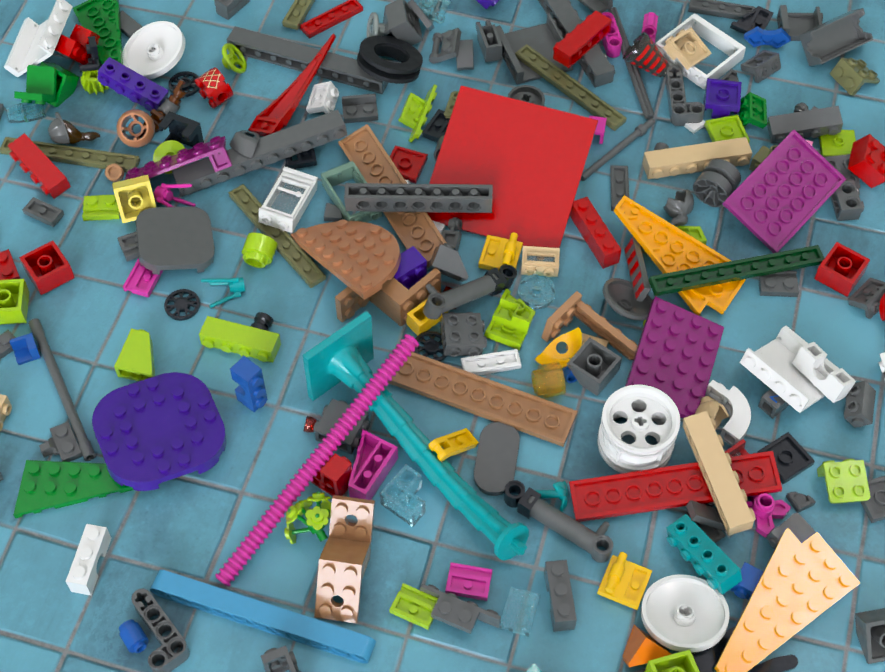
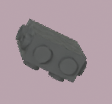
[440,312,487,357]
[313,399,371,454]

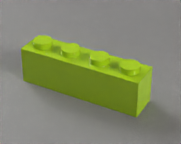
[199,316,281,363]

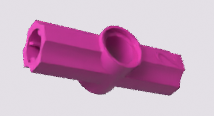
[639,12,658,59]

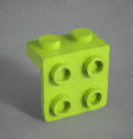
[817,459,871,504]

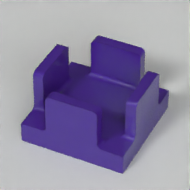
[703,78,742,119]

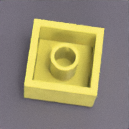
[112,175,157,223]

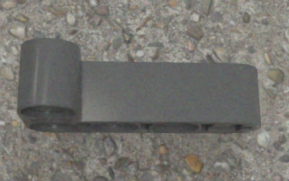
[665,65,705,126]
[131,588,190,672]

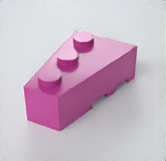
[348,430,398,500]

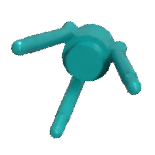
[201,277,245,308]

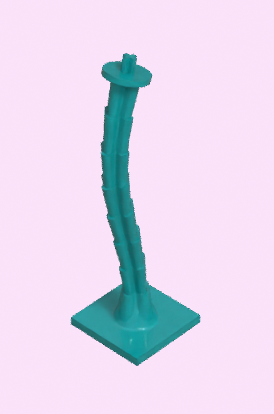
[303,311,529,561]

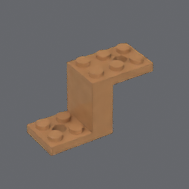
[335,267,441,326]
[314,495,375,624]

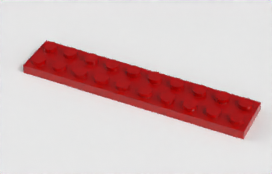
[569,451,782,522]

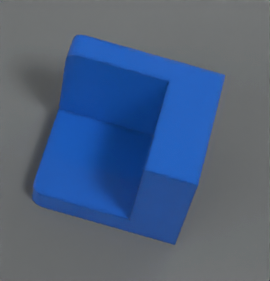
[10,333,41,365]

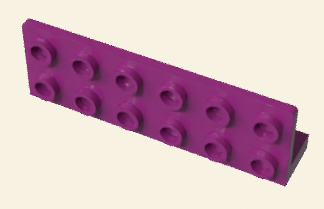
[125,136,232,180]

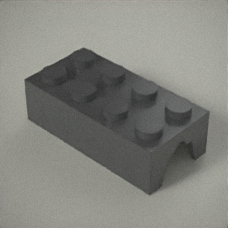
[799,8,873,66]

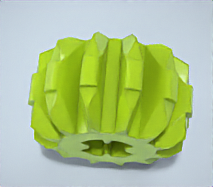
[80,70,109,95]

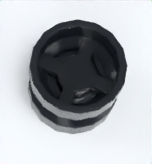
[250,312,274,331]

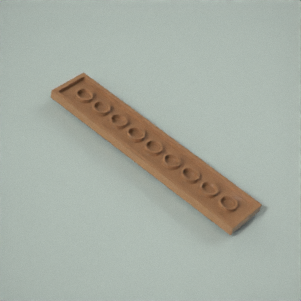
[338,124,447,266]
[388,347,578,447]

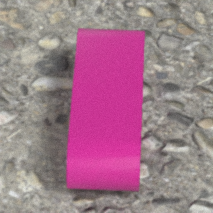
[601,12,622,58]

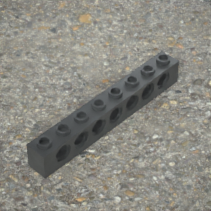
[344,183,493,213]

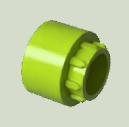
[242,232,278,268]

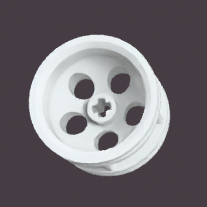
[597,385,680,473]

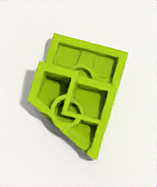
[484,289,536,350]

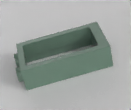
[321,161,382,222]

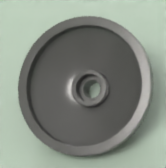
[602,278,652,321]

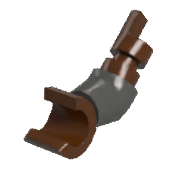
[143,79,187,133]

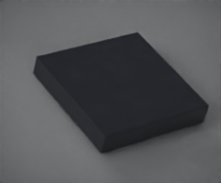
[757,432,815,484]

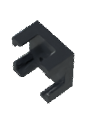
[158,111,204,148]

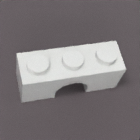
[792,342,856,403]
[66,524,111,596]

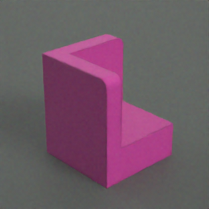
[589,115,607,144]

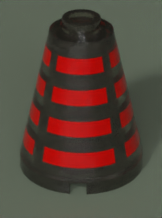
[623,32,670,78]

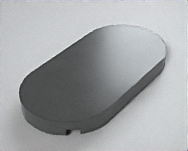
[474,422,520,496]

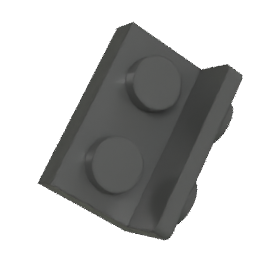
[741,50,781,83]
[342,93,378,123]
[848,278,885,319]

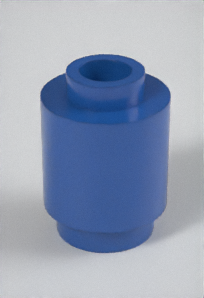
[119,619,149,653]

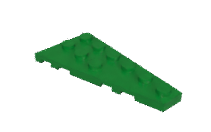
[72,0,123,65]
[13,460,133,519]

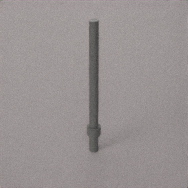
[581,118,655,181]

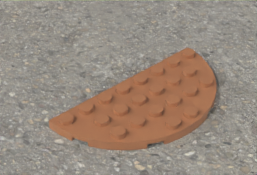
[290,220,401,300]

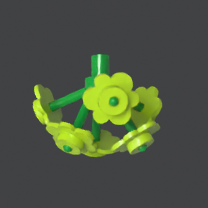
[284,491,332,544]

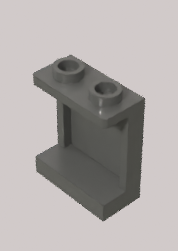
[777,5,823,41]

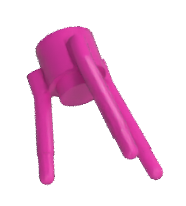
[154,183,196,207]

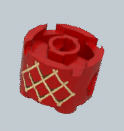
[194,67,234,109]

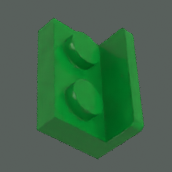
[739,92,767,129]

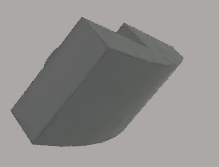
[456,39,474,71]

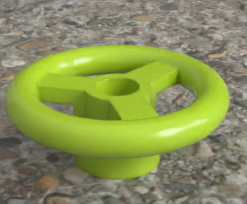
[222,43,247,74]

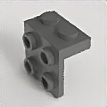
[766,513,816,549]
[261,645,301,672]

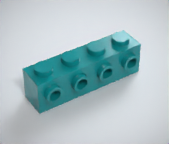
[666,514,742,595]

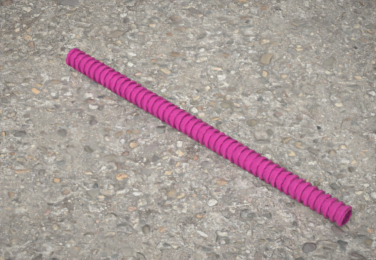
[215,334,419,587]

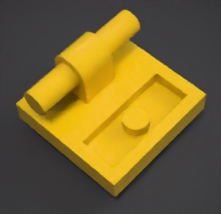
[478,233,523,270]
[597,552,653,610]

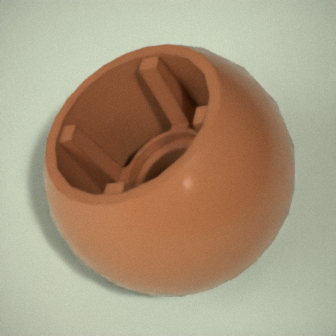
[116,109,155,148]

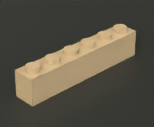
[642,137,752,179]
[682,411,756,536]

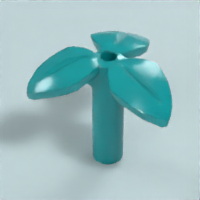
[535,481,568,512]

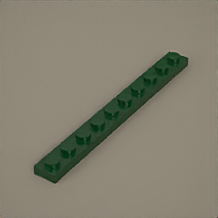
[648,245,825,296]

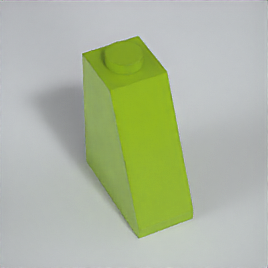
[114,328,155,381]

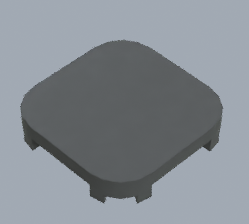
[136,206,215,275]

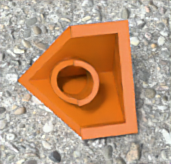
[623,624,671,667]

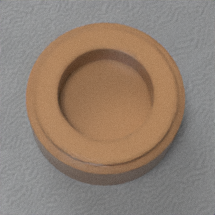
[105,163,124,182]

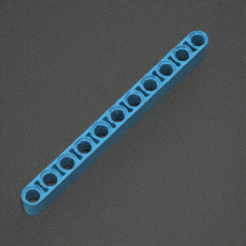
[150,570,376,664]

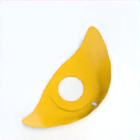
[535,327,582,368]

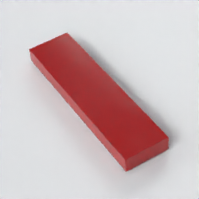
[300,0,363,39]

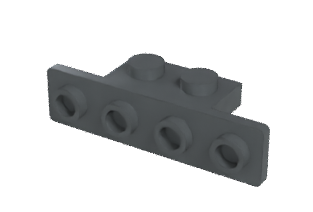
[420,584,501,634]

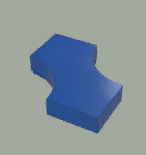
[744,26,791,49]

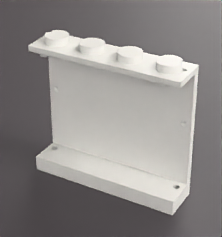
[4,0,73,78]
[740,326,839,413]

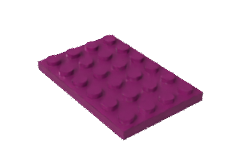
[722,130,846,253]
[625,296,724,419]

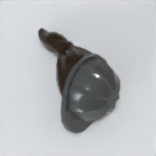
[48,112,100,145]

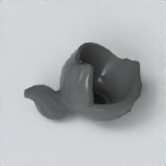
[663,189,694,226]

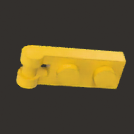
[428,428,479,462]

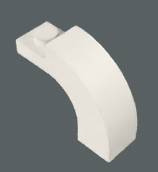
[705,380,751,446]

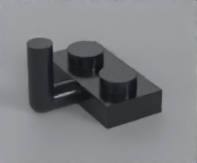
[79,36,100,72]

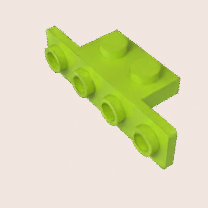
[398,84,437,143]

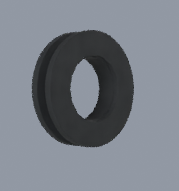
[357,36,423,84]

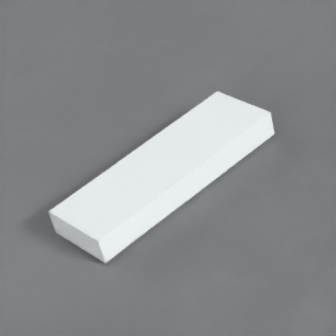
[461,349,522,376]

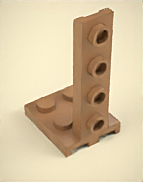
[541,291,638,360]

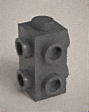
[844,381,876,428]

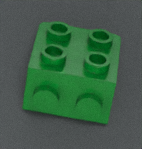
[14,65,57,105]

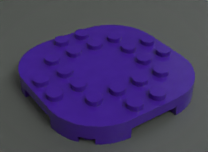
[92,372,226,491]

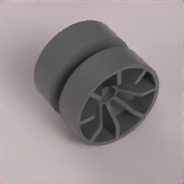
[693,159,741,207]

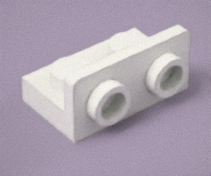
[306,81,339,114]

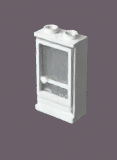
[259,166,318,233]

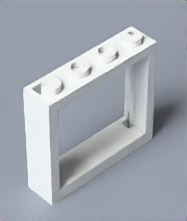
[654,13,746,90]

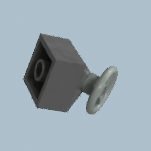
[367,0,423,46]

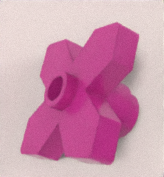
[746,493,791,538]

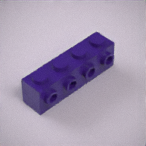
[97,57,169,111]

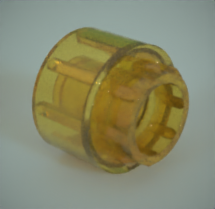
[531,362,566,398]

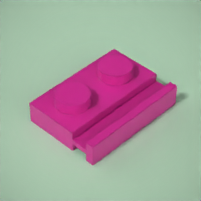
[123,258,164,298]
[445,562,493,601]

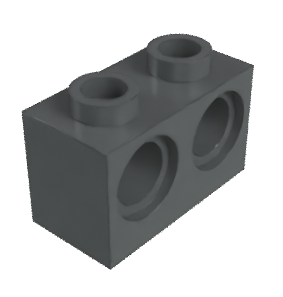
[830,180,864,221]

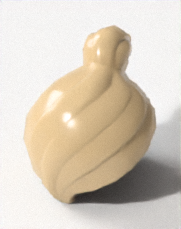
[695,396,729,430]

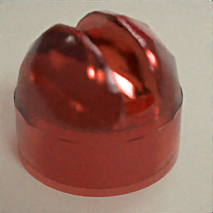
[303,416,317,433]

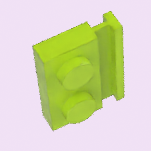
[82,194,120,221]
[389,583,438,630]

